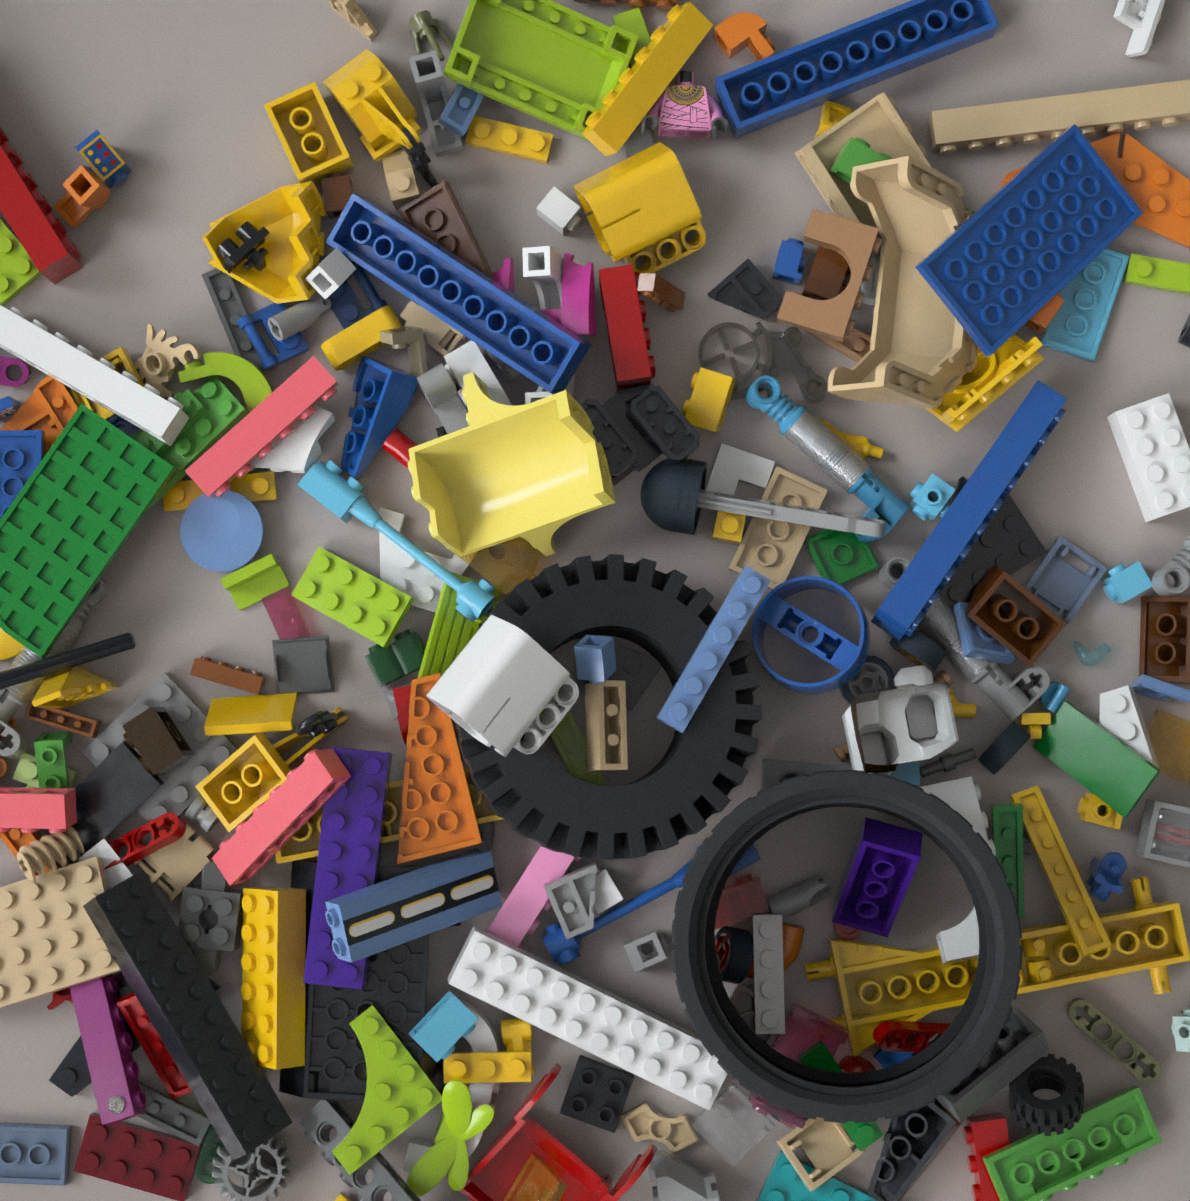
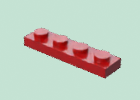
[116,993,192,1099]

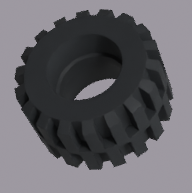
[1009,1053,1084,1136]

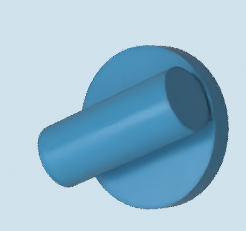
[1040,681,1071,714]

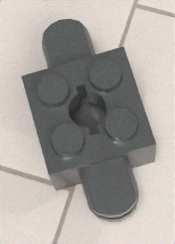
[178,861,243,976]

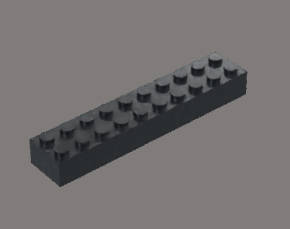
[83,870,293,1160]

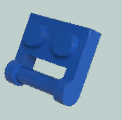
[237,303,309,371]

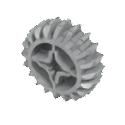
[212,1136,291,1201]

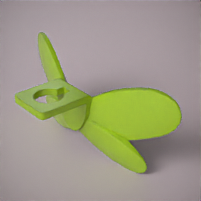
[407,1080,494,1196]

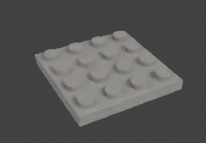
[82,673,239,831]

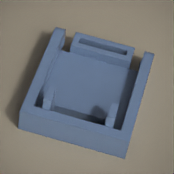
[1023,536,1108,624]

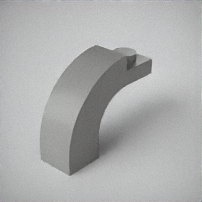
[409,50,464,157]

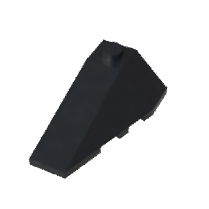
[867,1098,963,1201]

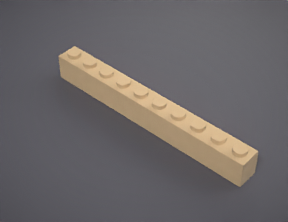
[927,80,1190,155]

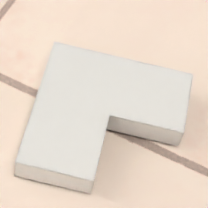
[705,443,775,495]

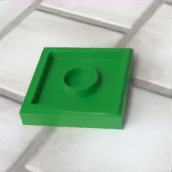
[804,529,879,592]

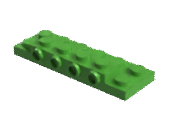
[132,375,250,510]
[982,1086,1162,1201]

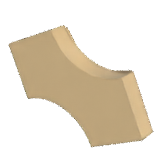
[621,1101,699,1154]

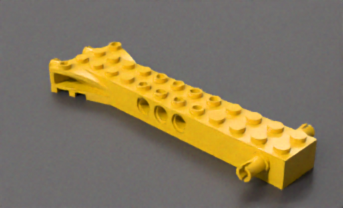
[804,876,1190,1056]

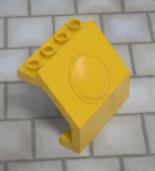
[925,334,1044,432]

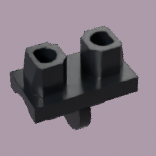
[217,221,270,274]

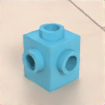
[909,473,956,521]

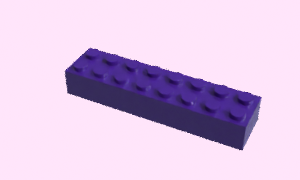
[303,747,393,989]

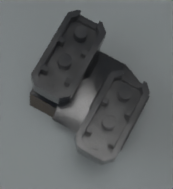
[581,384,700,486]

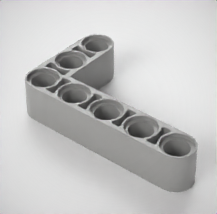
[417,363,469,434]

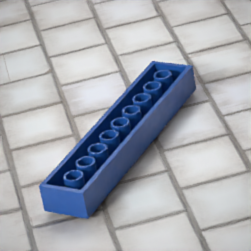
[714,0,999,139]
[326,193,592,393]
[871,380,1067,641]

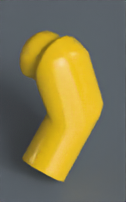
[948,688,976,718]

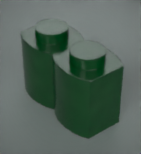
[365,629,425,688]

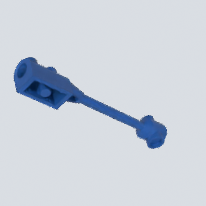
[542,845,761,966]

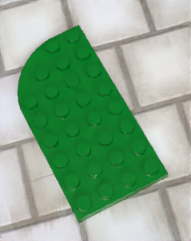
[0,404,177,658]

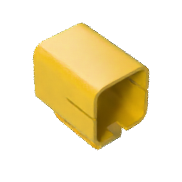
[573,142,706,273]

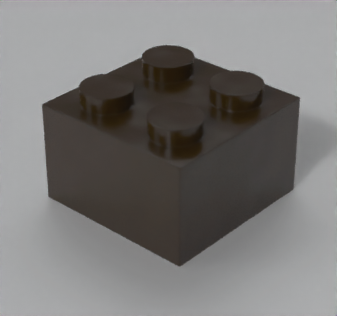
[122,707,195,775]

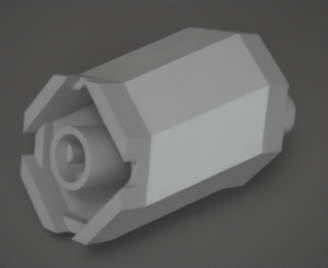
[648,1150,720,1201]

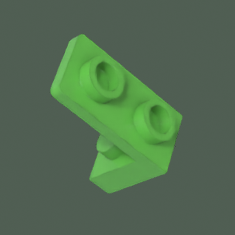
[34,731,72,788]

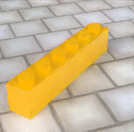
[582,2,713,156]

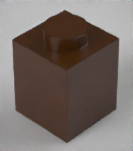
[321,173,354,219]

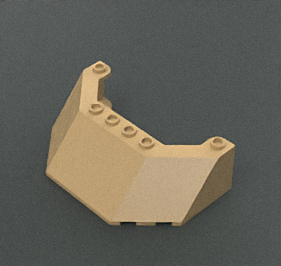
[827,156,979,408]

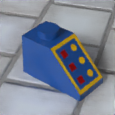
[75,130,132,189]

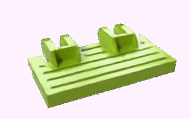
[418,572,501,678]

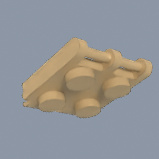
[399,301,466,357]
[132,817,215,902]

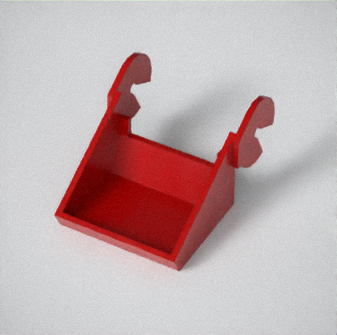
[460,1063,657,1201]

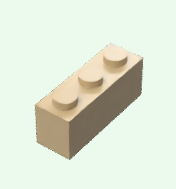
[585,680,628,772]

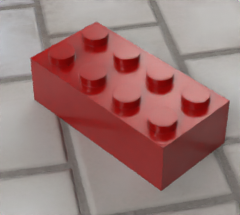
[599,264,656,391]

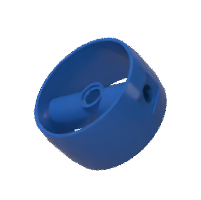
[752,576,870,694]

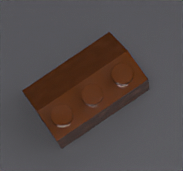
[966,565,1067,668]
[1139,596,1190,684]

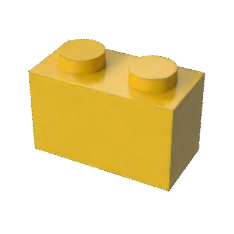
[682,367,737,432]

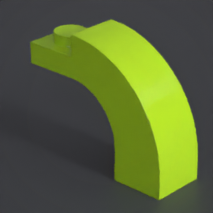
[178,352,274,412]

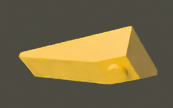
[32,666,119,709]

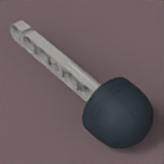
[641,458,887,537]

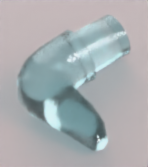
[1072,641,1111,666]

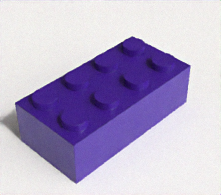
[832,817,923,937]

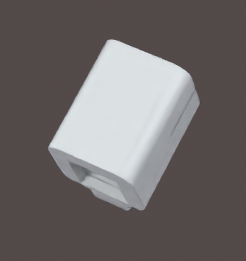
[426,615,579,757]

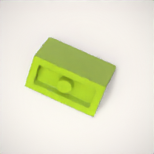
[220,554,290,610]

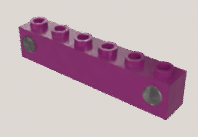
[70,974,146,1125]

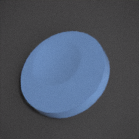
[180,490,264,572]

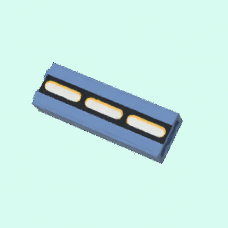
[325,849,502,963]

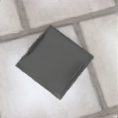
[272,636,335,694]

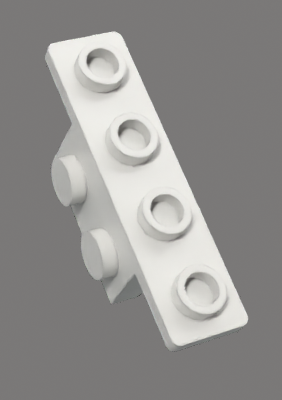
[1113,0,1165,58]

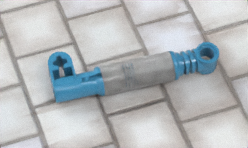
[745,375,909,544]

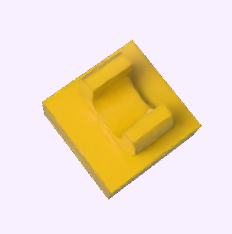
[1016,713,1051,739]

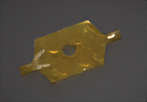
[453,536,540,595]

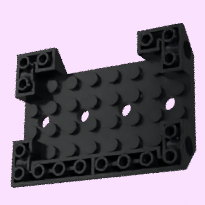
[279,860,461,1101]

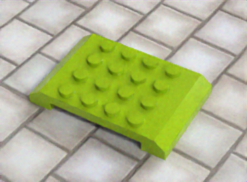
[443,0,639,140]

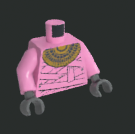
[641,71,729,139]

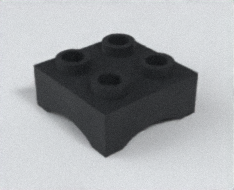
[560,1055,634,1133]

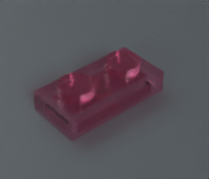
[262,587,311,639]

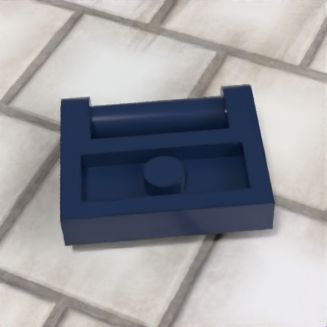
[327,261,388,329]

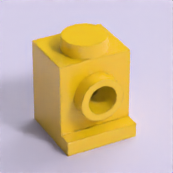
[1077,792,1123,830]

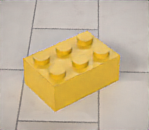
[264,81,354,184]

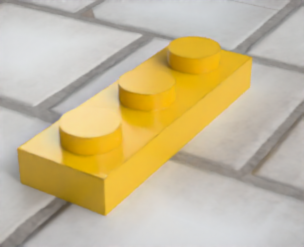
[465,116,554,164]
[443,1050,532,1084]

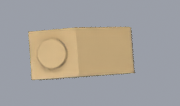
[382,150,420,210]

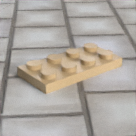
[728,466,828,590]

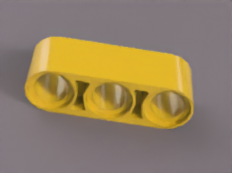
[321,305,403,371]

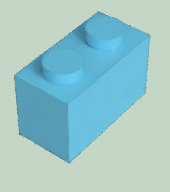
[408,991,478,1062]

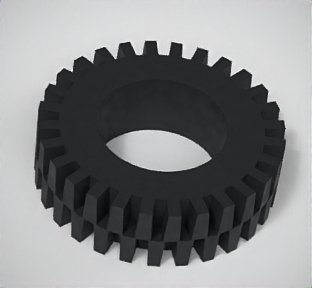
[455,554,762,860]

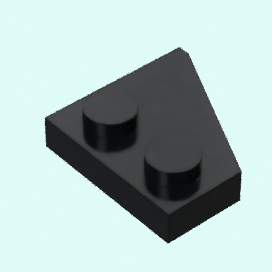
[707,258,783,320]

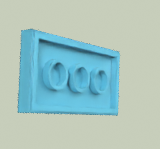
[1040,248,1130,362]

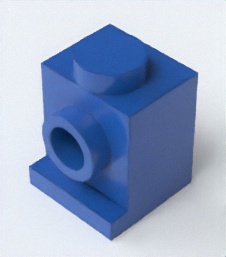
[771,238,807,286]

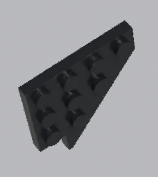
[935,476,1047,611]

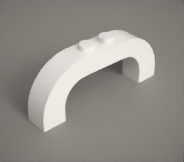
[523,246,575,404]
[403,999,501,1173]

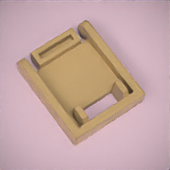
[776,1117,866,1191]

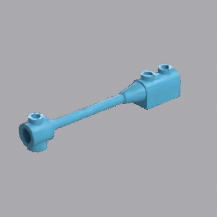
[297,460,497,622]

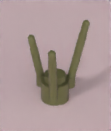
[409,10,454,61]

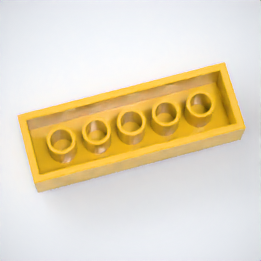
[240,886,306,1070]

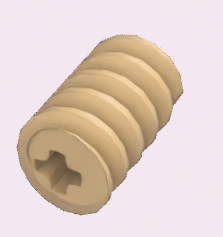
[17,826,84,882]

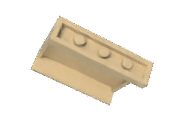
[794,92,939,228]

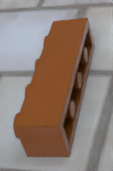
[637,273,685,312]
[190,656,266,695]
[24,701,101,738]

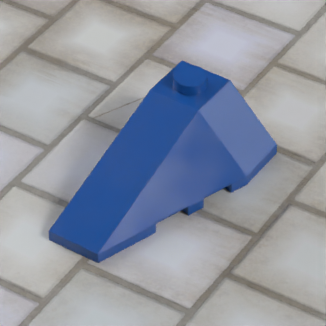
[340,355,418,479]

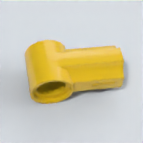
[501,1018,535,1074]

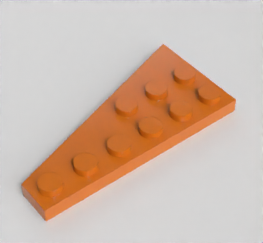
[397,673,482,864]

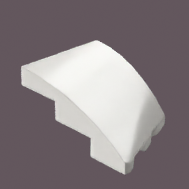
[250,405,335,473]

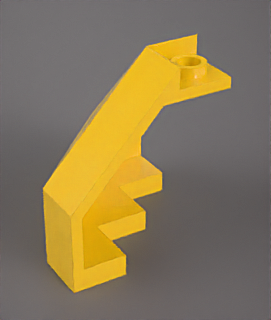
[202,181,325,304]

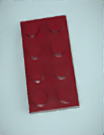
[74,1113,202,1201]

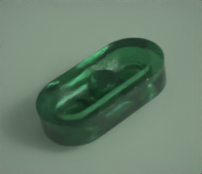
[195,1126,225,1184]

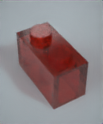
[715,873,770,929]

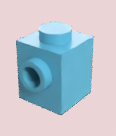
[1103,561,1152,604]

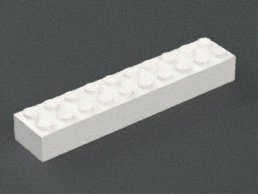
[448,926,727,1110]

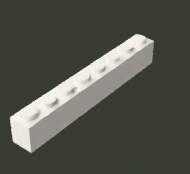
[0,305,189,446]

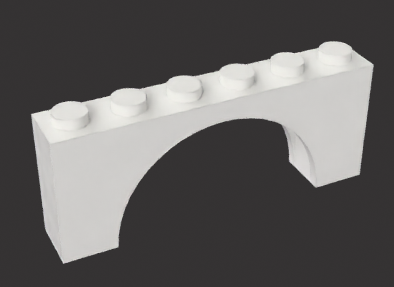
[920,776,996,964]

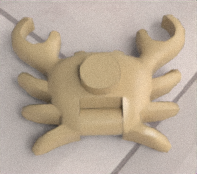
[133,324,201,400]

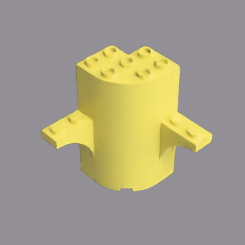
[408,372,616,557]

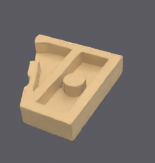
[328,0,378,41]

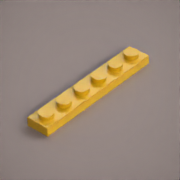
[1010,785,1111,957]

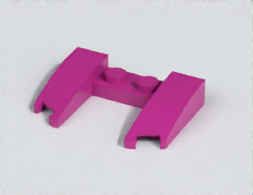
[493,253,596,337]

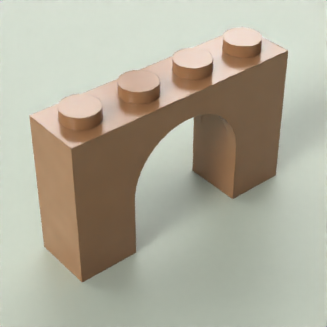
[777,209,882,343]

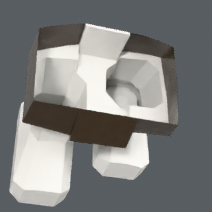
[842,665,959,776]

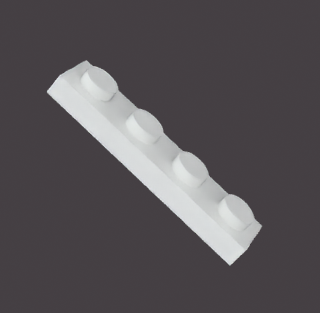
[752,915,785,1034]

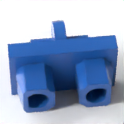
[1087,852,1127,902]

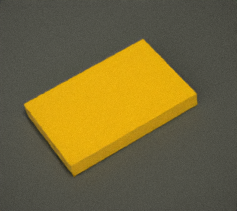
[204,693,298,736]

